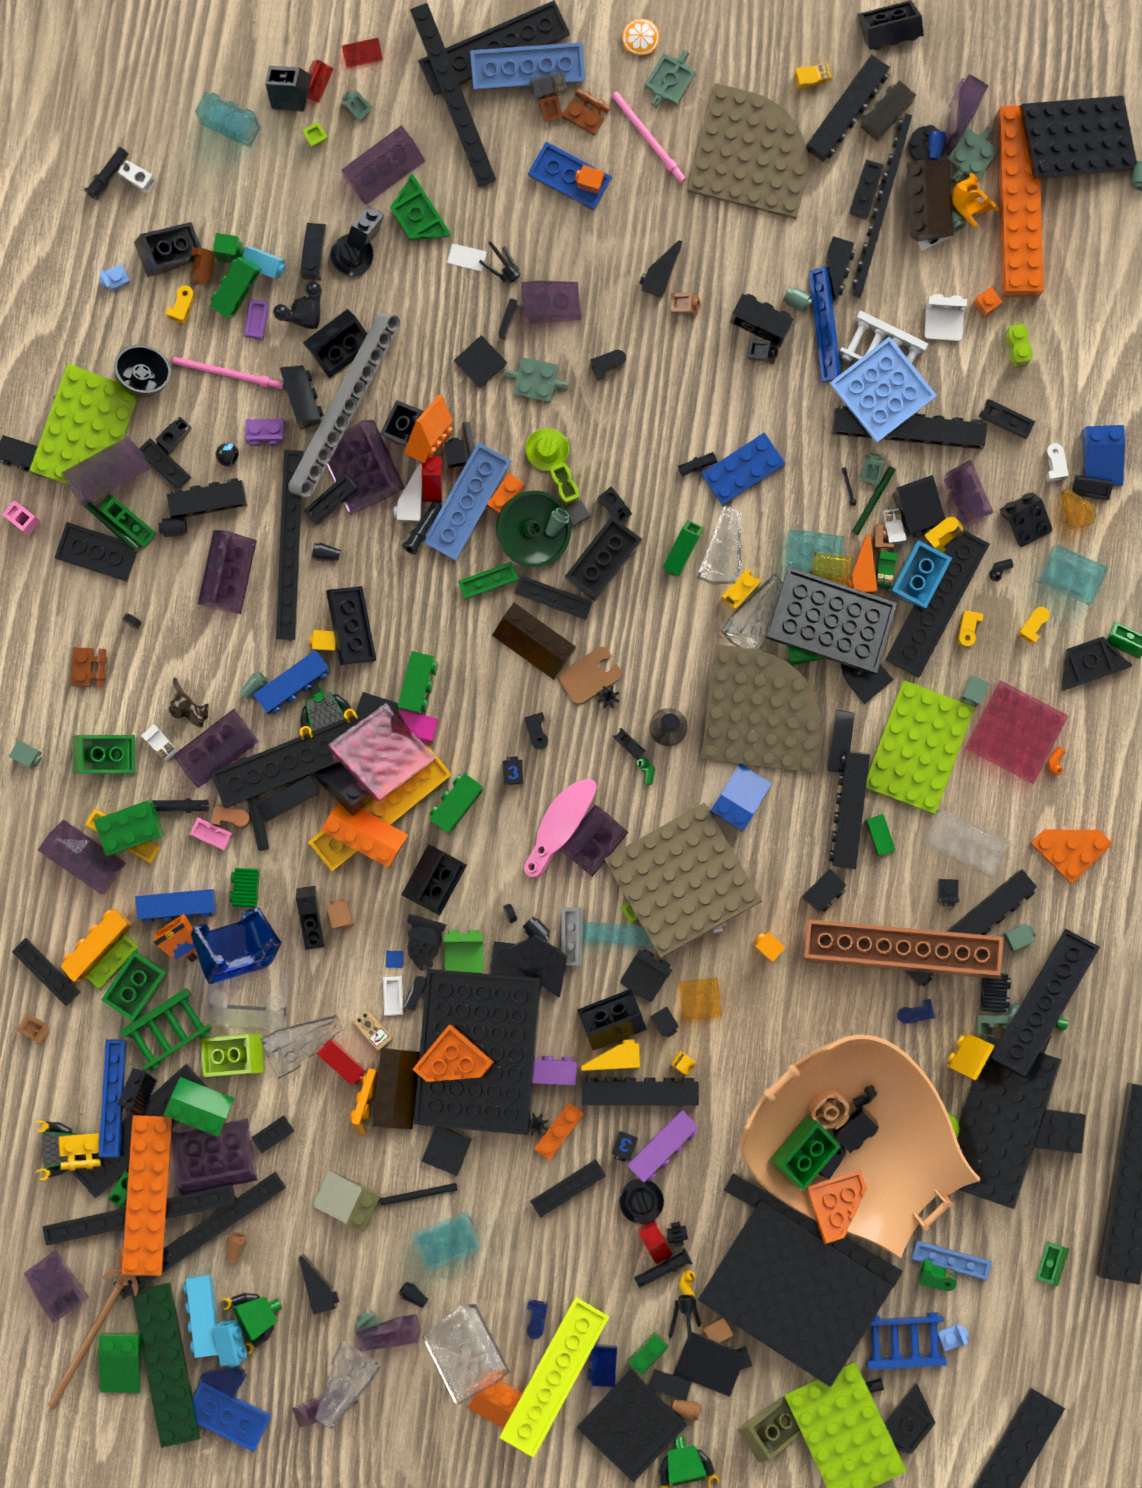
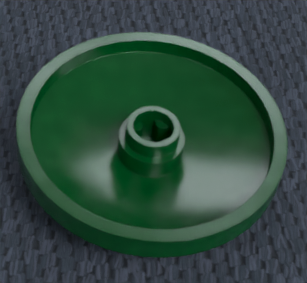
[496,491,571,567]

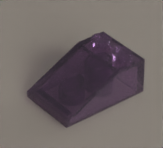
[521,281,581,325]

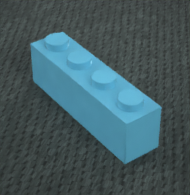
[183,1274,218,1358]

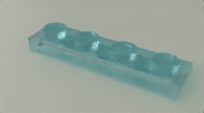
[582,921,654,947]

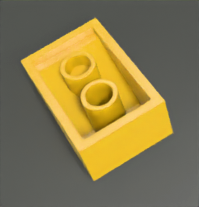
[946,1033,994,1080]
[581,1039,640,1070]

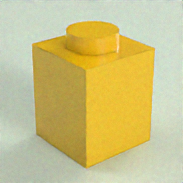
[309,630,337,653]

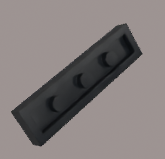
[515,575,593,620]
[12,938,81,1006]
[530,1159,606,1218]

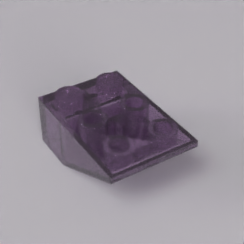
[24,1250,89,1324]

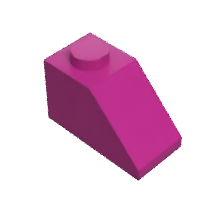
[400,710,439,745]

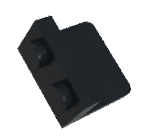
[999,492,1052,547]
[620,949,672,1002]

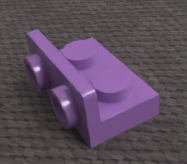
[245,419,285,446]

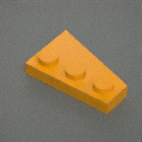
[350,1068,378,1136]

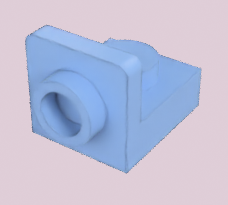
[99,264,130,292]
[938,1324,969,1351]

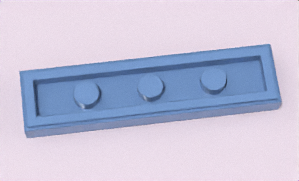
[911,1240,992,1280]

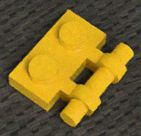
[58,1133,101,1171]

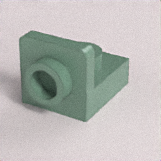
[340,91,372,121]
[860,453,884,485]
[977,1015,1008,1035]
[355,1311,386,1342]

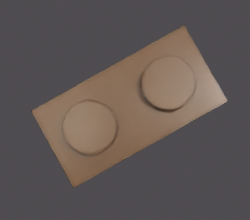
[327,899,354,929]

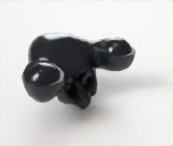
[273,281,322,329]

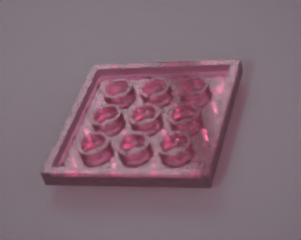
[965,680,1068,784]
[327,704,437,803]

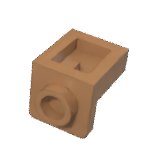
[670,292,701,315]
[873,524,894,553]

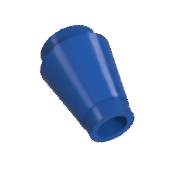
[929,130,947,160]

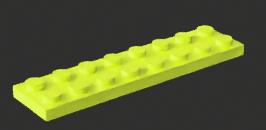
[499,1297,609,1458]

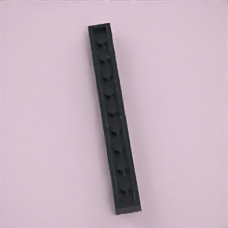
[410,3,496,187]
[851,113,913,298]
[276,450,304,640]
[113,1171,286,1299]
[723,1173,903,1288]
[42,1184,237,1246]

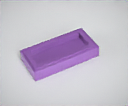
[244,299,269,340]

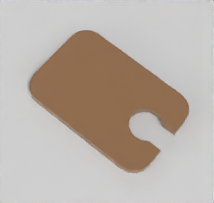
[559,647,622,704]

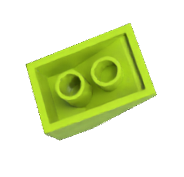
[200,1034,264,1077]

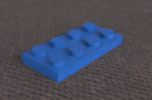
[528,142,612,211]
[701,432,785,506]
[193,1380,272,1452]

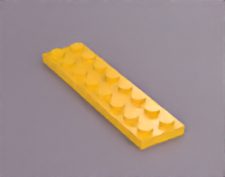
[308,745,452,872]

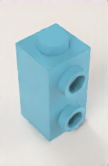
[242,246,286,278]
[212,1320,247,1367]

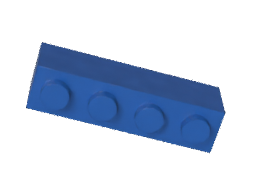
[253,650,331,715]
[135,889,217,923]

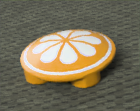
[622,19,660,56]

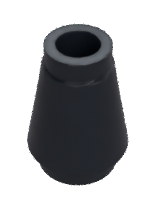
[312,542,341,561]
[398,1281,428,1308]

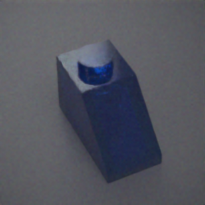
[200,1365,247,1398]

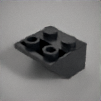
[265,66,312,112]

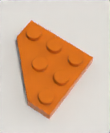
[1030,829,1113,884]
[413,1024,494,1082]
[806,1170,867,1244]

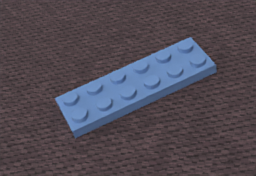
[470,42,586,90]
[423,442,512,561]

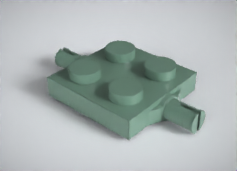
[644,50,696,108]
[946,127,999,184]
[504,357,568,403]

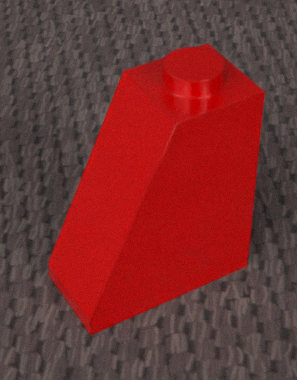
[421,456,443,503]
[316,1039,366,1085]
[638,1220,673,1264]

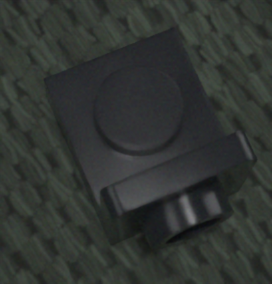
[746,339,778,364]
[938,879,959,906]

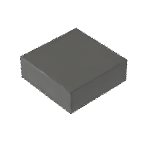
[566,499,590,526]

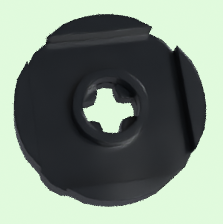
[908,125,947,161]

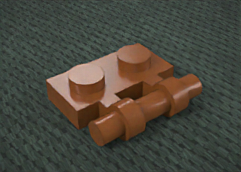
[562,89,611,136]
[71,647,108,687]

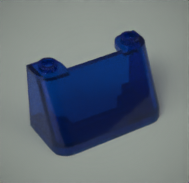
[191,908,282,984]

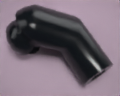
[853,1085,877,1108]

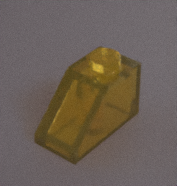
[1061,489,1096,529]

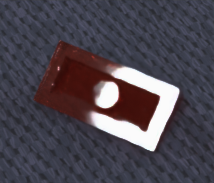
[342,38,383,68]
[307,60,334,103]

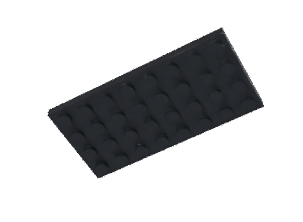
[957,1035,1062,1209]

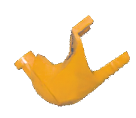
[951,172,1000,228]

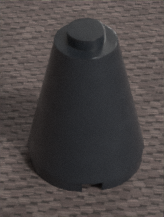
[649,708,688,746]

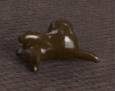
[169,677,209,728]

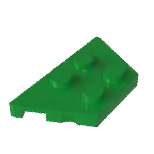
[390,173,451,241]

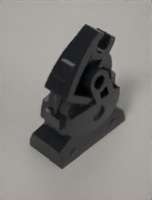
[407,914,447,971]

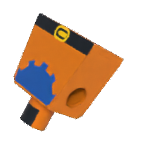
[153,914,200,962]

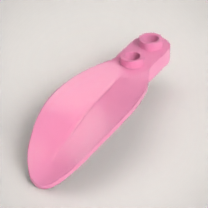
[524,779,597,878]

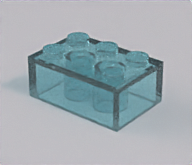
[195,92,260,147]
[1037,544,1108,605]
[412,1210,482,1272]

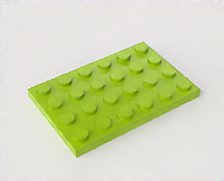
[29,363,138,498]
[866,680,975,815]
[784,1361,907,1488]

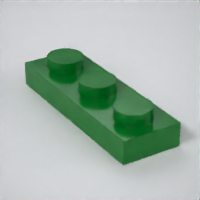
[458,562,518,600]

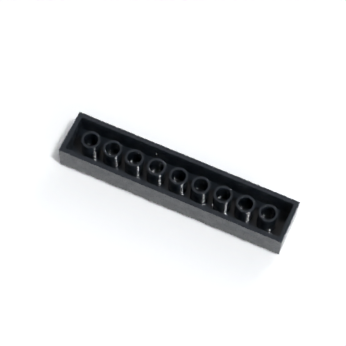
[1096,1082,1142,1285]

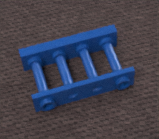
[866,1312,947,1370]

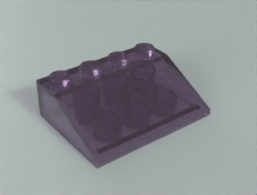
[945,74,989,156]
[328,420,405,514]
[171,1118,258,1195]

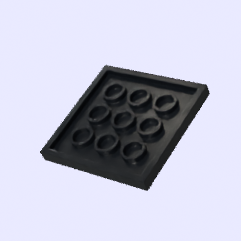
[577,1369,687,1483]

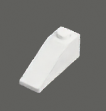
[394,464,422,524]

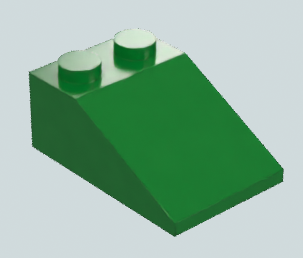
[72,735,135,774]
[98,1332,142,1393]

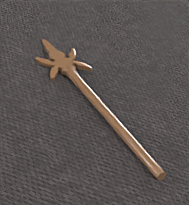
[48,1248,141,1409]

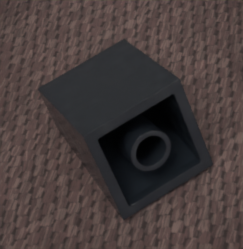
[892,475,945,538]

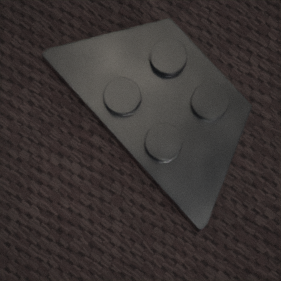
[1061,636,1132,691]
[498,934,567,998]
[884,1383,935,1454]

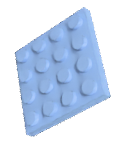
[829,337,937,444]

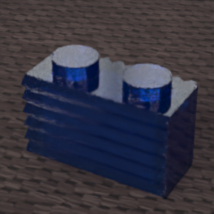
[588,1344,617,1387]

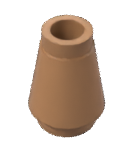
[226,1232,247,1263]
[672,1400,702,1421]

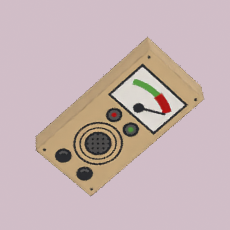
[353,1009,392,1051]

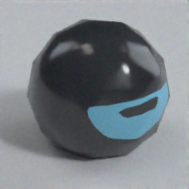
[215,442,239,467]

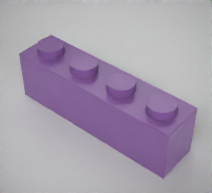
[533,1056,577,1085]
[626,1110,698,1182]

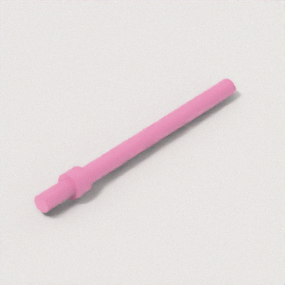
[611,92,686,183]
[172,357,284,390]

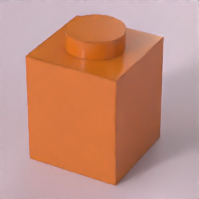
[575,165,605,195]
[973,287,1002,318]

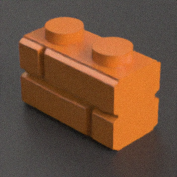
[487,474,525,515]

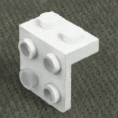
[924,294,967,341]

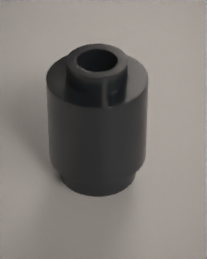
[159,517,187,538]
[522,916,551,941]

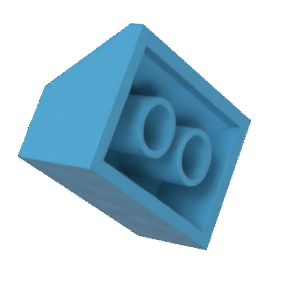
[889,540,952,609]

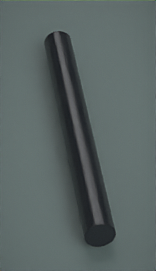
[380,1183,458,1206]

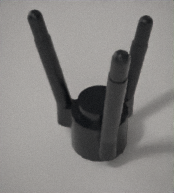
[479,241,521,284]
[669,1294,701,1341]

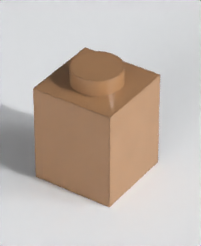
[702,1316,733,1343]

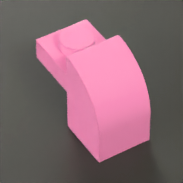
[2,500,41,536]

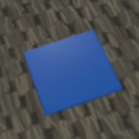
[386,950,403,968]

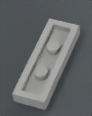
[561,908,583,966]

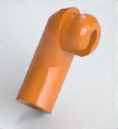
[1048,746,1066,775]

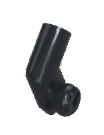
[989,559,1014,582]

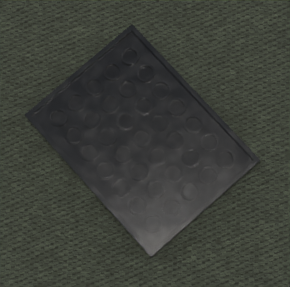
[414,969,542,1135]
[697,1200,893,1388]

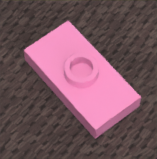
[189,817,233,851]

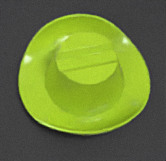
[525,428,569,471]

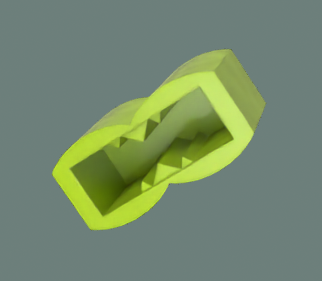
[1005,323,1033,367]
[551,462,579,506]

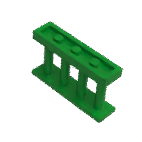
[120,988,212,1071]

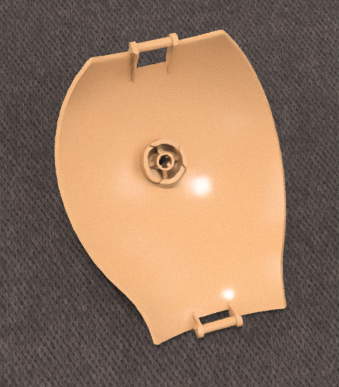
[740,1035,980,1258]

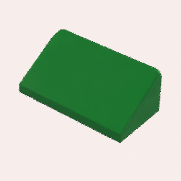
[1106,622,1142,659]
[865,814,895,856]
[1036,1242,1069,1286]

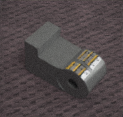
[529,73,567,98]

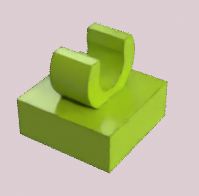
[302,121,328,148]

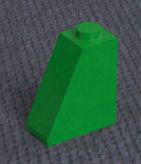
[662,520,704,576]

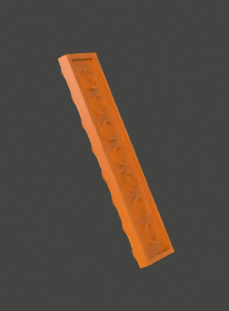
[122,1115,172,1276]

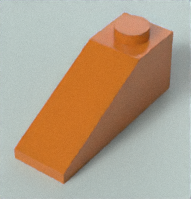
[848,534,877,594]

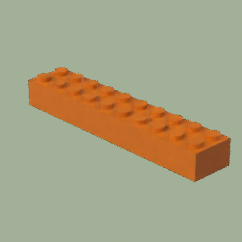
[997,106,1044,297]

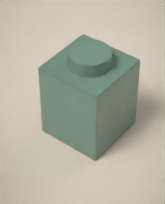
[960,675,990,707]
[9,740,42,769]
[1003,924,1036,951]

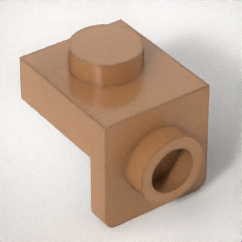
[16,1013,50,1045]

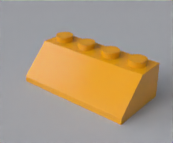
[61,909,133,982]

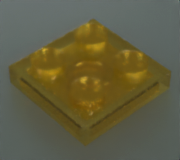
[679,978,722,1020]

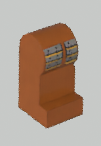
[189,247,215,285]

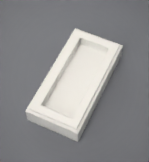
[383,976,404,1016]

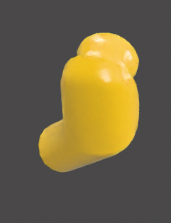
[679,1270,695,1296]

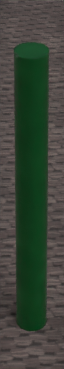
[852,466,895,535]
[80,498,140,552]

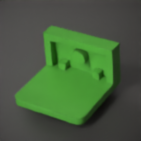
[444,930,484,973]

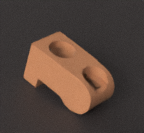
[212,805,251,827]

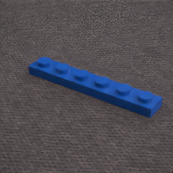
[809,266,841,383]
[99,1039,127,1158]

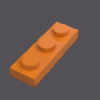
[534,1102,584,1161]

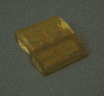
[809,552,853,586]

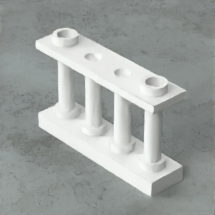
[839,310,928,364]

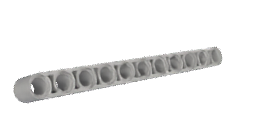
[289,313,400,497]

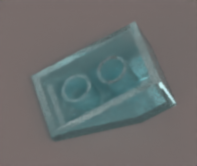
[785,529,844,575]

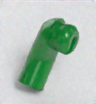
[637,758,655,785]

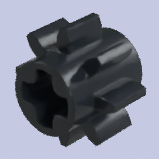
[597,686,620,709]
[529,1113,548,1136]
[666,1222,688,1247]

